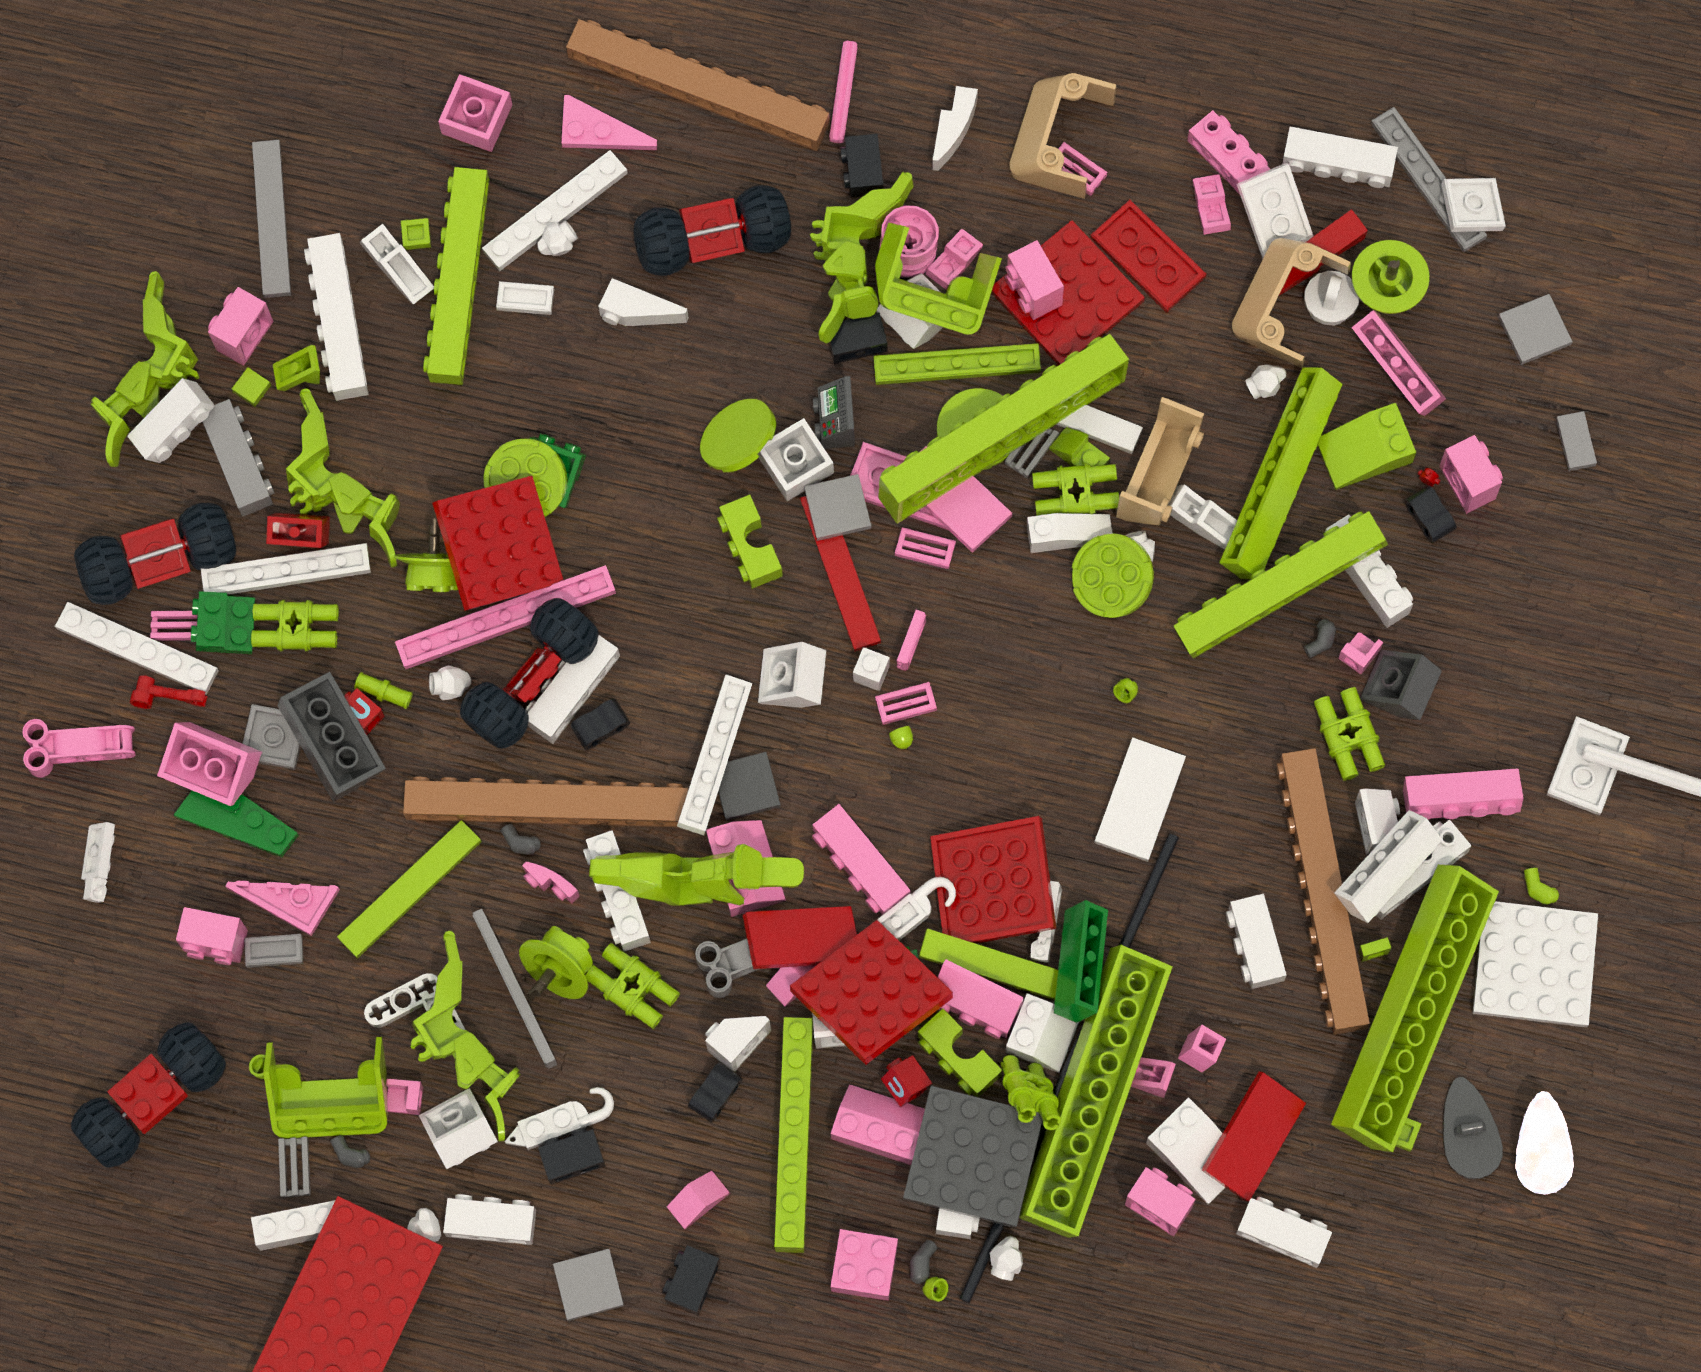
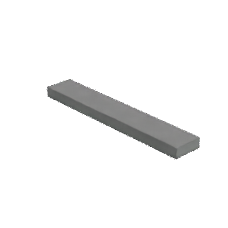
[1371,107,1487,252]
[252,140,291,298]
[473,909,557,1069]

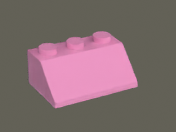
[157,722,262,806]
[706,820,786,917]
[938,959,1023,1039]
[831,1084,925,1165]

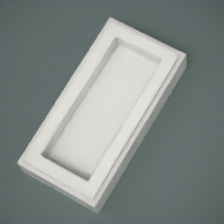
[496,281,554,315]

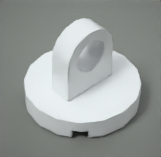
[1304,271,1359,326]

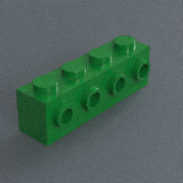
[1054,900,1108,1023]

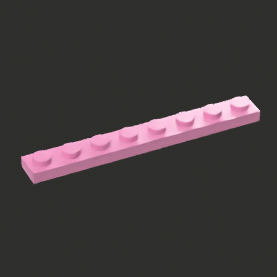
[395,565,616,670]

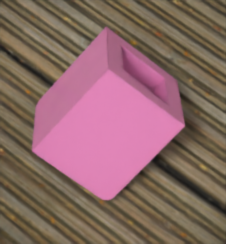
[1338,632,1383,675]
[386,1079,423,1115]

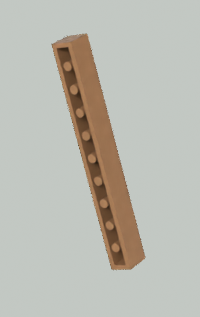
[566,19,830,151]
[1276,748,1370,1035]
[403,777,689,827]

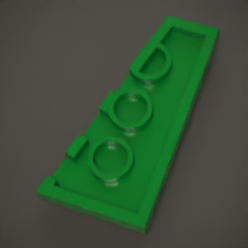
[173,790,299,858]

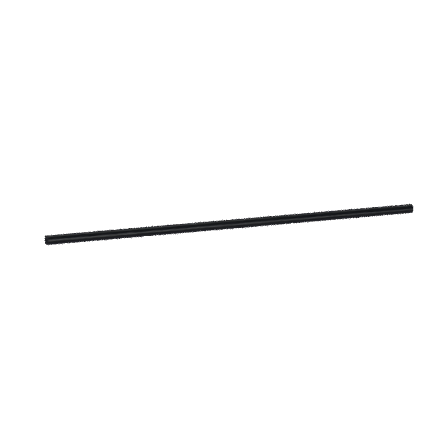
[959,833,1179,1304]

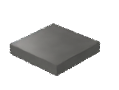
[718,752,781,821]

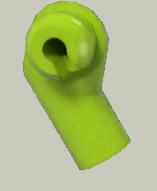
[1524,868,1559,904]

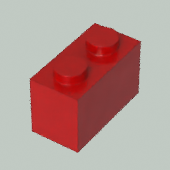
[266,513,330,548]

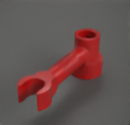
[130,676,207,709]

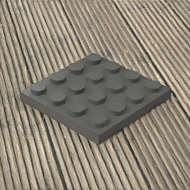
[903,1086,1042,1228]

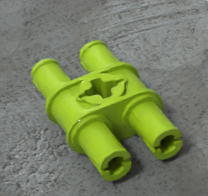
[1032,463,1119,516]
[251,600,339,652]
[1314,687,1385,781]
[585,943,680,1029]
[1001,1055,1061,1130]

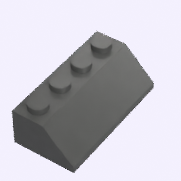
[277,672,386,802]

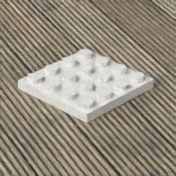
[1472,901,1598,1027]

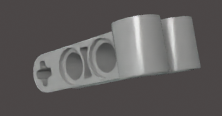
[695,939,759,998]

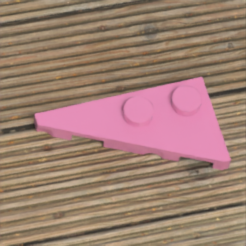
[562,95,657,150]
[225,881,340,936]

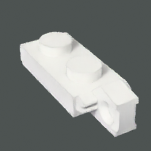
[81,822,115,903]
[1031,881,1062,962]

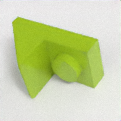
[273,345,320,391]
[1049,427,1110,466]

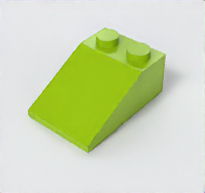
[1317,403,1416,490]

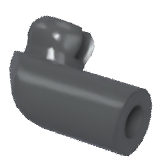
[1304,619,1336,659]
[500,823,541,855]
[330,1135,370,1168]
[910,1240,937,1284]

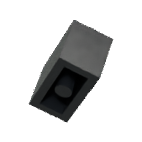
[840,134,883,198]
[829,312,888,364]
[538,1128,605,1185]
[662,1245,720,1316]

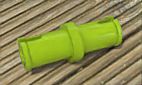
[354,672,413,709]

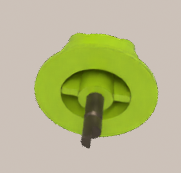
[1352,240,1430,314]
[394,518,458,592]
[519,926,593,1002]

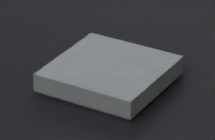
[1498,294,1572,365]
[804,474,871,541]
[243,704,301,770]
[553,1249,624,1321]

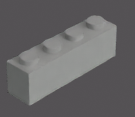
[203,399,275,517]

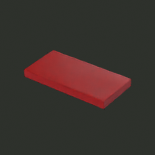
[1090,200,1206,313]
[743,906,857,969]
[1202,1072,1306,1202]

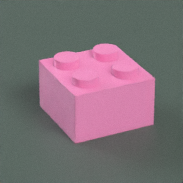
[438,74,512,152]
[1005,240,1064,320]
[208,287,274,366]
[1439,435,1503,514]
[176,907,248,965]
[1125,1167,1195,1237]
[831,1229,898,1301]

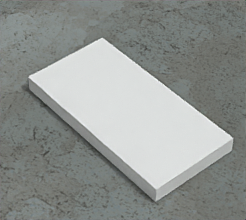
[1095,738,1186,862]

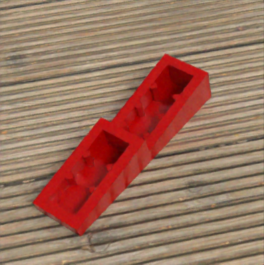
[1279,209,1368,296]

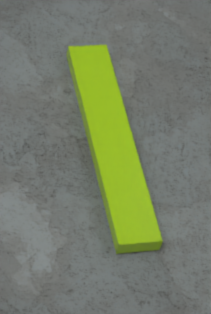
[874,343,1041,385]
[337,820,482,959]
[918,929,1058,1000]

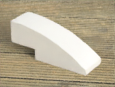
[933,86,978,171]
[359,224,434,305]
[1169,484,1237,549]

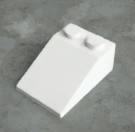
[1146,1097,1226,1205]

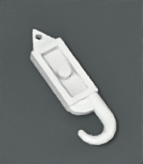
[877,877,956,941]
[505,1087,614,1150]

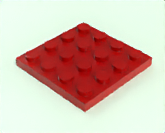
[991,220,1145,366]
[432,476,564,611]
[930,816,1056,944]
[790,920,953,1065]

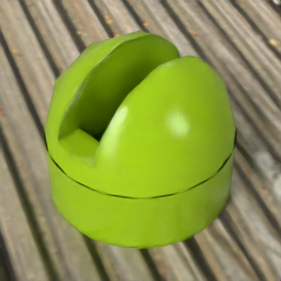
[1113,678,1138,703]
[889,726,913,749]
[249,1054,265,1079]
[922,1277,948,1302]

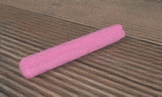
[829,41,857,144]

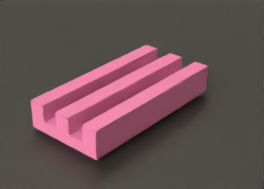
[1058,142,1107,196]
[895,527,956,569]
[897,610,926,671]
[150,611,197,641]
[875,682,937,725]

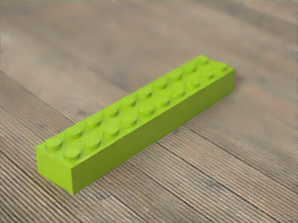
[878,334,1129,524]
[1331,864,1499,1152]
[1019,945,1173,1238]

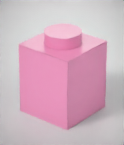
[1178,1025,1226,1072]

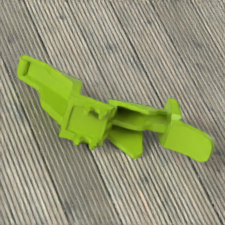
[810,172,914,343]
[90,271,199,467]
[286,389,400,568]
[589,844,804,906]
[410,931,521,1142]

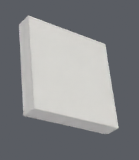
[1441,178,1506,232]

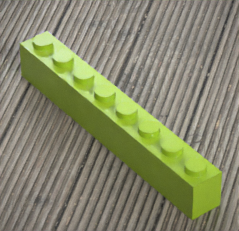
[423,167,490,385]
[1219,367,1342,579]
[1174,511,1388,659]
[774,1017,813,1253]

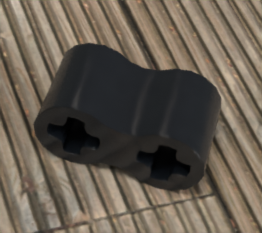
[1404,485,1457,543]
[570,698,630,750]
[688,1062,743,1123]

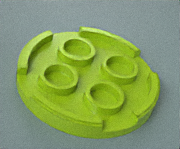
[937,388,1009,470]
[700,399,776,472]
[484,438,567,517]
[1072,534,1154,618]

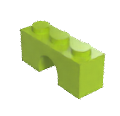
[717,495,783,589]
[918,1009,1002,1097]

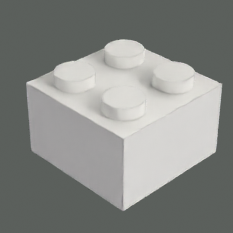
[758,418,834,501]

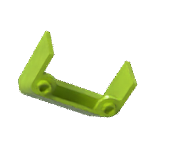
[875,222,1002,335]
[263,1037,388,1138]

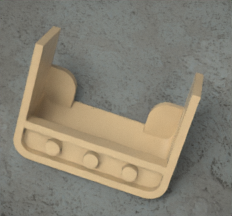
[1009,73,1116,199]
[1232,238,1351,368]
[1116,397,1204,526]

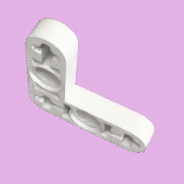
[364,973,465,1030]

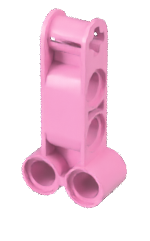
[23,719,136,778]

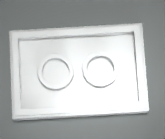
[1237,163,1313,259]
[1546,716,1630,816]

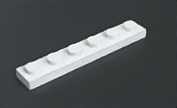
[482,150,628,271]
[201,543,371,595]
[55,602,219,695]
[677,675,752,835]

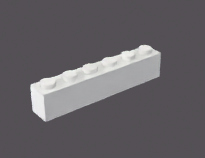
[304,233,369,401]

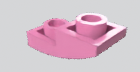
[522,862,580,904]

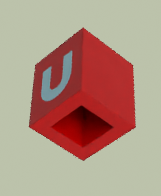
[344,688,385,735]
[881,1055,932,1107]

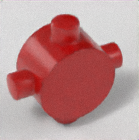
[1418,468,1441,487]

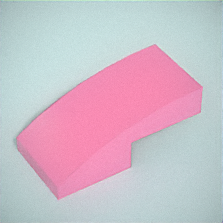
[1193,174,1231,235]
[926,229,983,290]

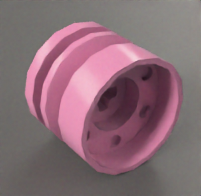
[879,206,939,278]

